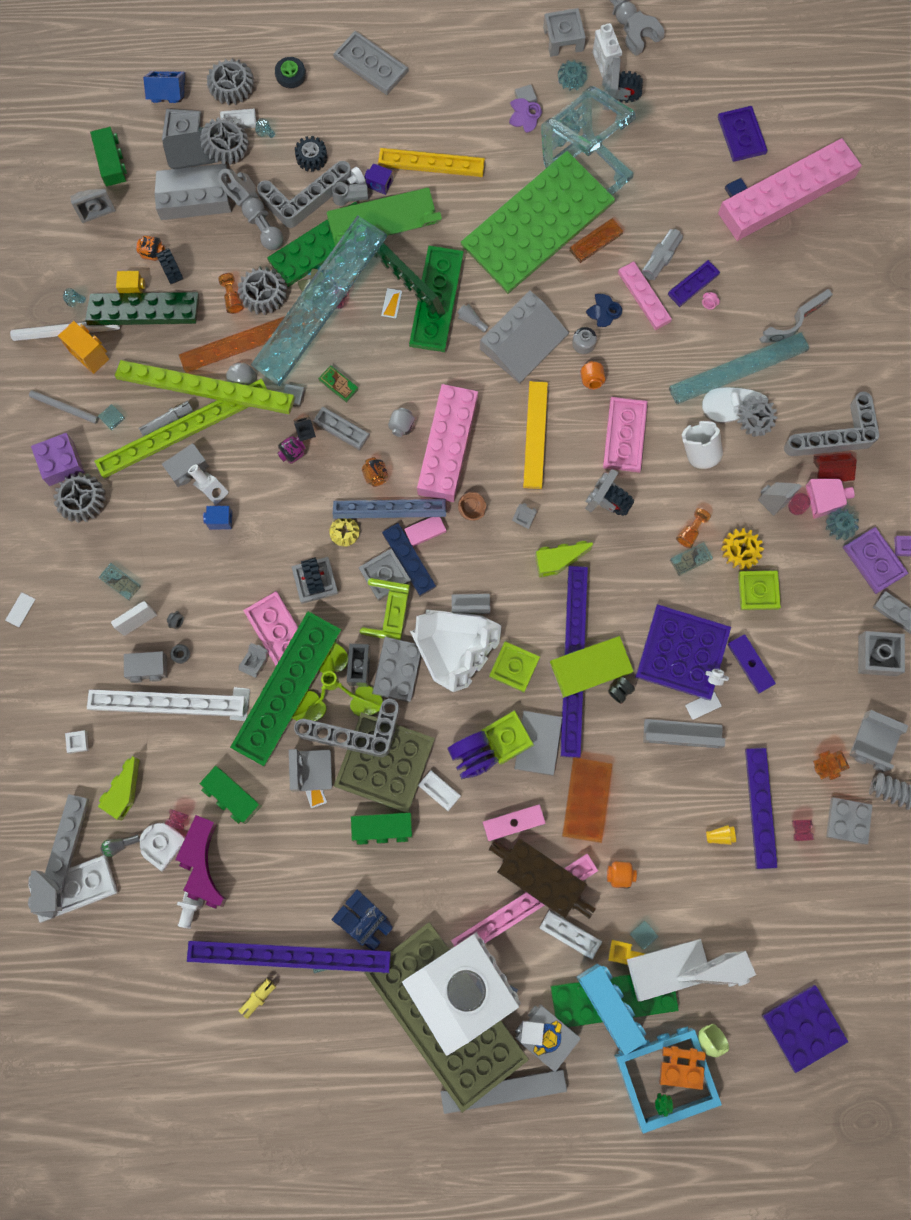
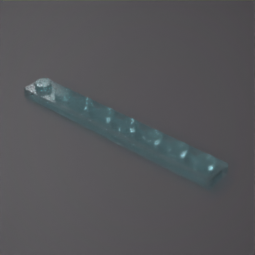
[669,333,809,405]

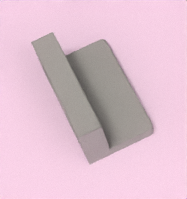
[452,594,490,614]

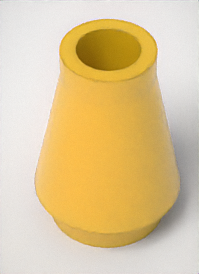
[706,825,736,845]

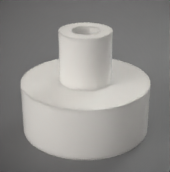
[347,167,365,184]

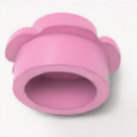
[702,292,720,309]

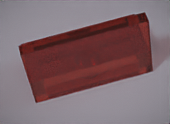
[813,452,857,482]

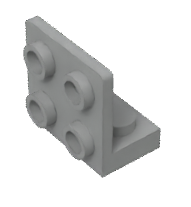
[289,749,332,792]

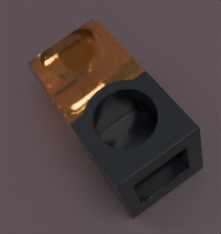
[293,415,316,442]

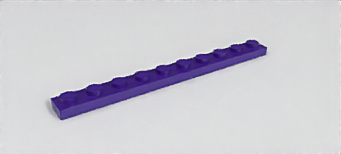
[560,566,588,758]
[187,941,391,973]

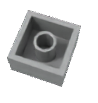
[858,631,905,676]

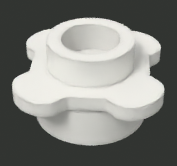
[706,669,729,686]

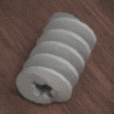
[869,773,911,810]

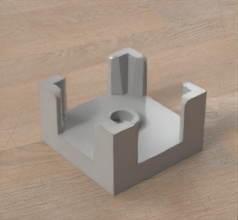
[543,8,586,57]

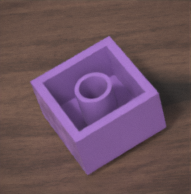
[31,433,85,486]

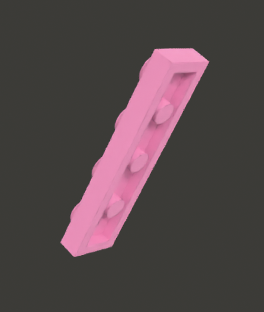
[618,262,672,330]

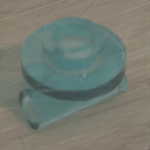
[255,118,275,138]
[63,288,86,307]

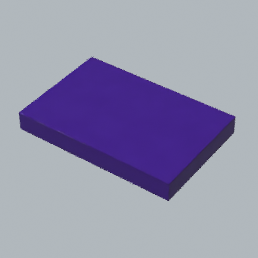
[718,106,768,162]

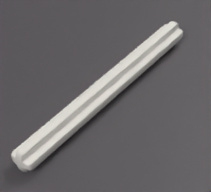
[10,322,120,341]

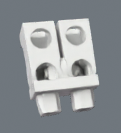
[592,23,622,78]

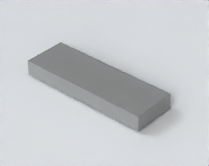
[313,407,370,450]

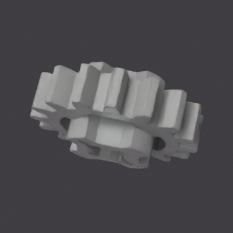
[737,396,778,437]

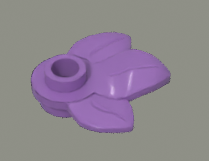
[509,98,542,133]

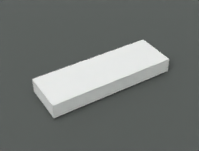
[539,910,602,960]

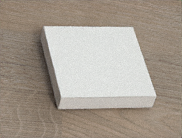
[111,601,157,636]

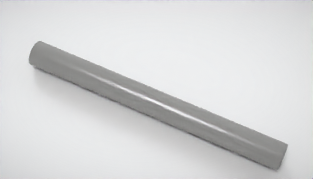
[29,390,99,424]

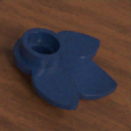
[586,294,622,327]

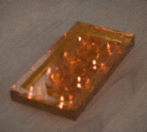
[562,757,612,843]

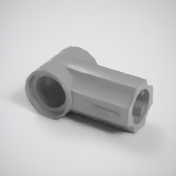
[332,182,368,206]

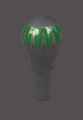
[100,834,140,857]

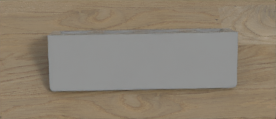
[643,719,725,749]

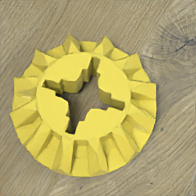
[329,518,360,546]

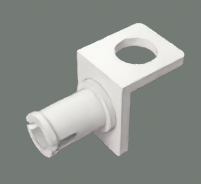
[188,464,228,505]
[177,892,204,929]

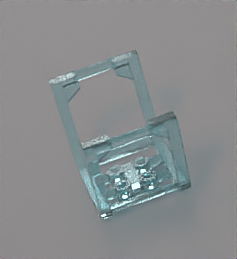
[541,86,636,195]

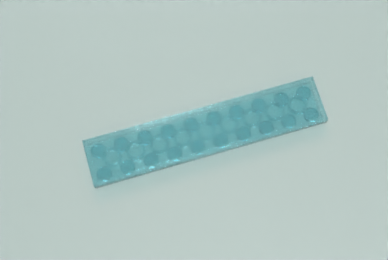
[251,215,387,386]

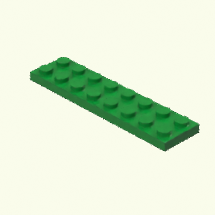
[230,611,342,767]

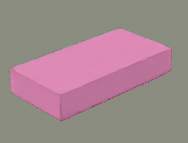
[404,517,446,547]

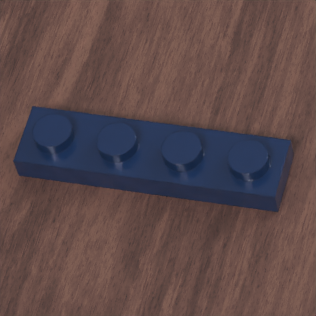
[382,523,436,597]

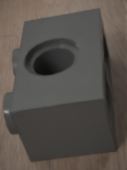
[347,643,371,687]

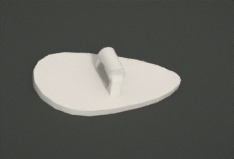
[702,387,767,423]

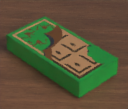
[318,365,358,403]

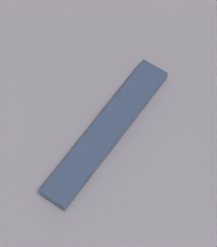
[332,499,446,519]

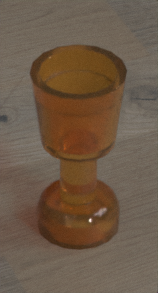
[218,273,244,314]
[676,508,711,548]

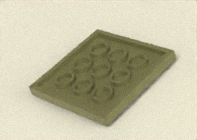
[334,712,435,813]

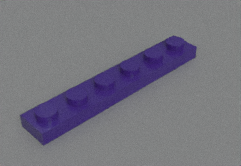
[745,748,777,869]

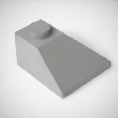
[71,189,116,223]

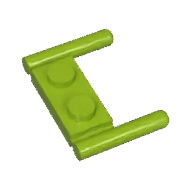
[360,578,410,640]

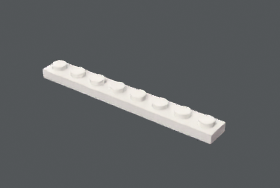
[87,690,245,717]

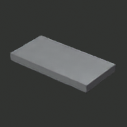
[333,31,409,95]

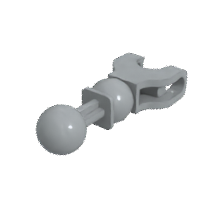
[609,0,665,55]
[218,169,283,250]

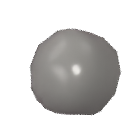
[226,363,257,385]

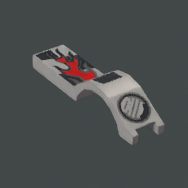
[759,289,833,343]

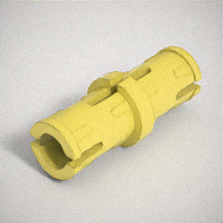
[238,978,276,1019]

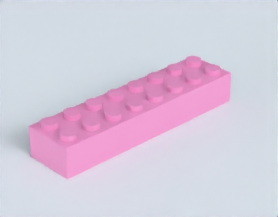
[718,138,862,241]

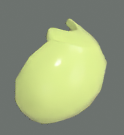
[698,1024,729,1058]

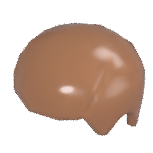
[458,492,487,521]

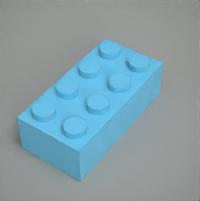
[576,964,647,1055]

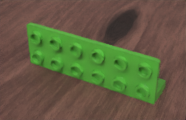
[326,188,442,248]

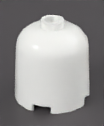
[682,421,723,469]

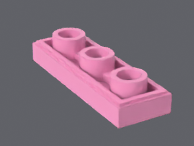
[483,804,546,841]

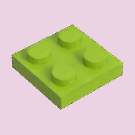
[738,571,781,610]
[489,641,540,693]
[481,710,534,765]

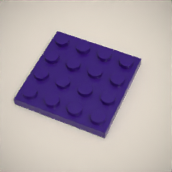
[635,604,731,701]

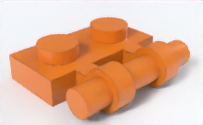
[659,1046,706,1090]

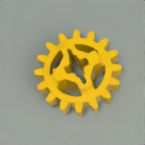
[721,528,764,570]

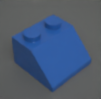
[143,71,185,103]

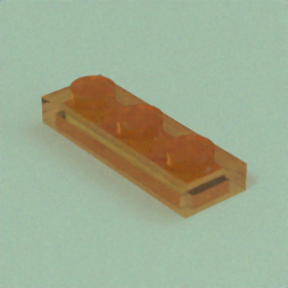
[569,218,623,263]

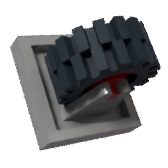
[600,58,643,111]
[585,469,634,516]
[291,557,338,604]

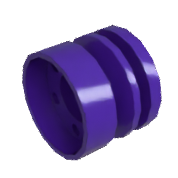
[447,731,499,780]

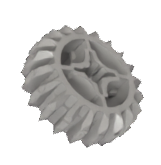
[207,58,254,106]
[200,117,249,165]
[237,266,287,315]
[53,472,106,523]

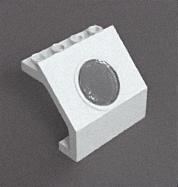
[402,932,521,1056]

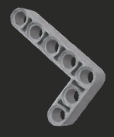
[257,161,351,228]
[784,392,879,456]
[294,699,400,757]

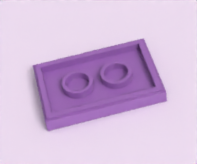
[843,527,909,594]

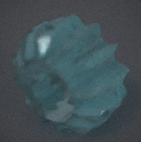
[557,59,587,91]
[826,508,859,540]

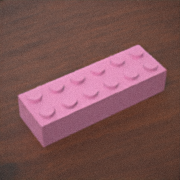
[417,384,478,502]

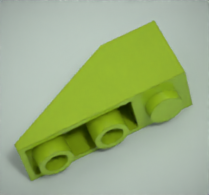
[535,541,593,578]
[98,756,140,821]

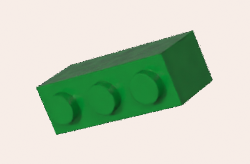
[90,126,128,187]
[199,765,262,824]
[351,813,413,845]

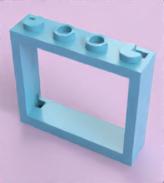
[614,1026,722,1134]

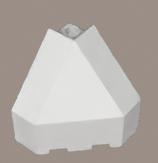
[410,610,501,692]

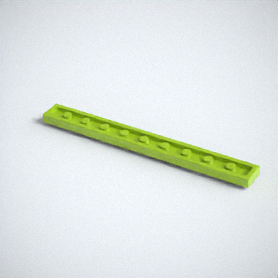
[115,360,295,415]
[94,379,268,479]

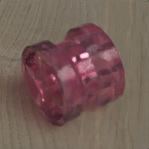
[788,493,811,515]
[164,809,189,830]

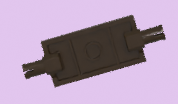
[489,838,596,919]

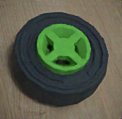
[275,57,306,88]

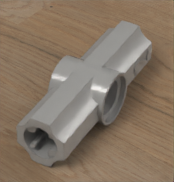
[642,229,683,280]

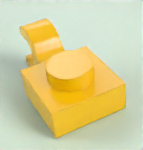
[608,940,645,965]

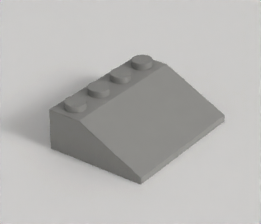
[155,163,231,220]
[480,291,569,384]

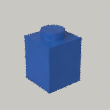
[203,506,232,530]

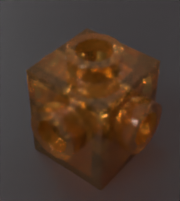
[813,750,850,780]

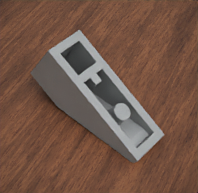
[758,482,802,516]

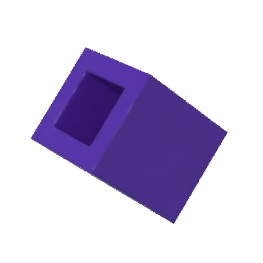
[364,163,393,195]

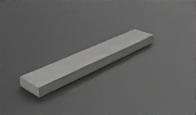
[441,1069,567,1114]

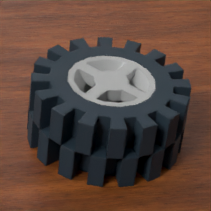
[294,136,328,172]
[156,248,184,285]

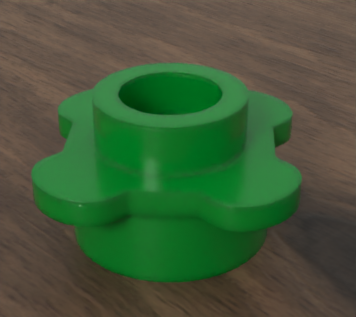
[655,1093,673,1117]

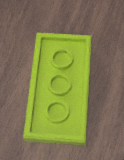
[550,636,634,698]

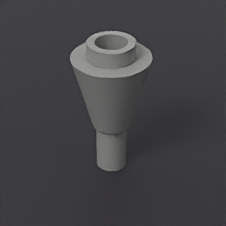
[457,304,488,332]

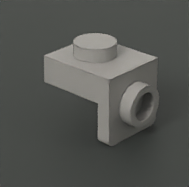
[239,643,268,678]

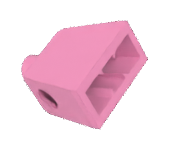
[805,479,855,519]

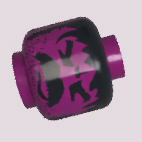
[277,436,306,464]

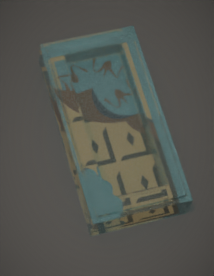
[670,542,713,576]
[98,563,141,601]

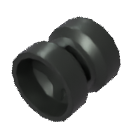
[608,677,635,704]

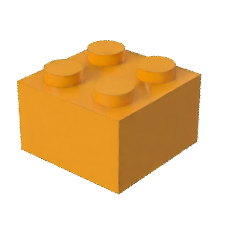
[58,321,109,374]

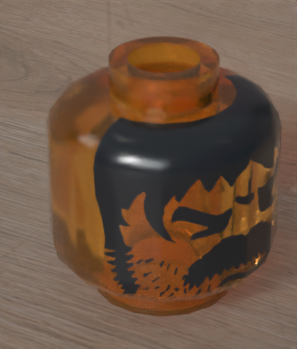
[361,457,388,487]

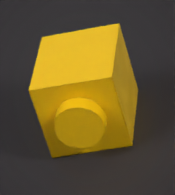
[116,271,145,293]

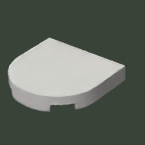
[140,823,185,872]

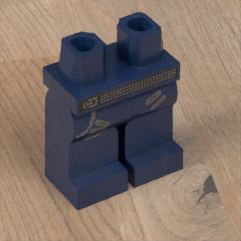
[331,889,394,950]

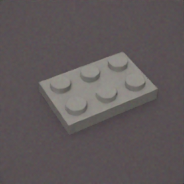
[372,637,421,702]

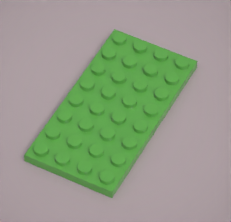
[461,151,615,294]

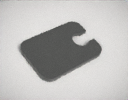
[163,131,216,169]

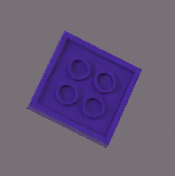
[762,985,848,1073]

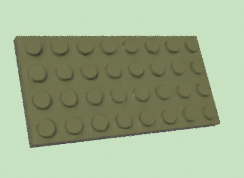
[364,922,529,1113]

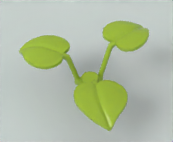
[292,642,383,721]

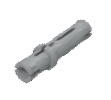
[139,401,193,436]

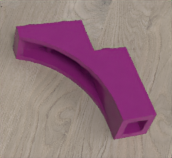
[175,815,226,909]

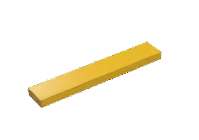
[378,148,485,177]
[523,381,548,489]

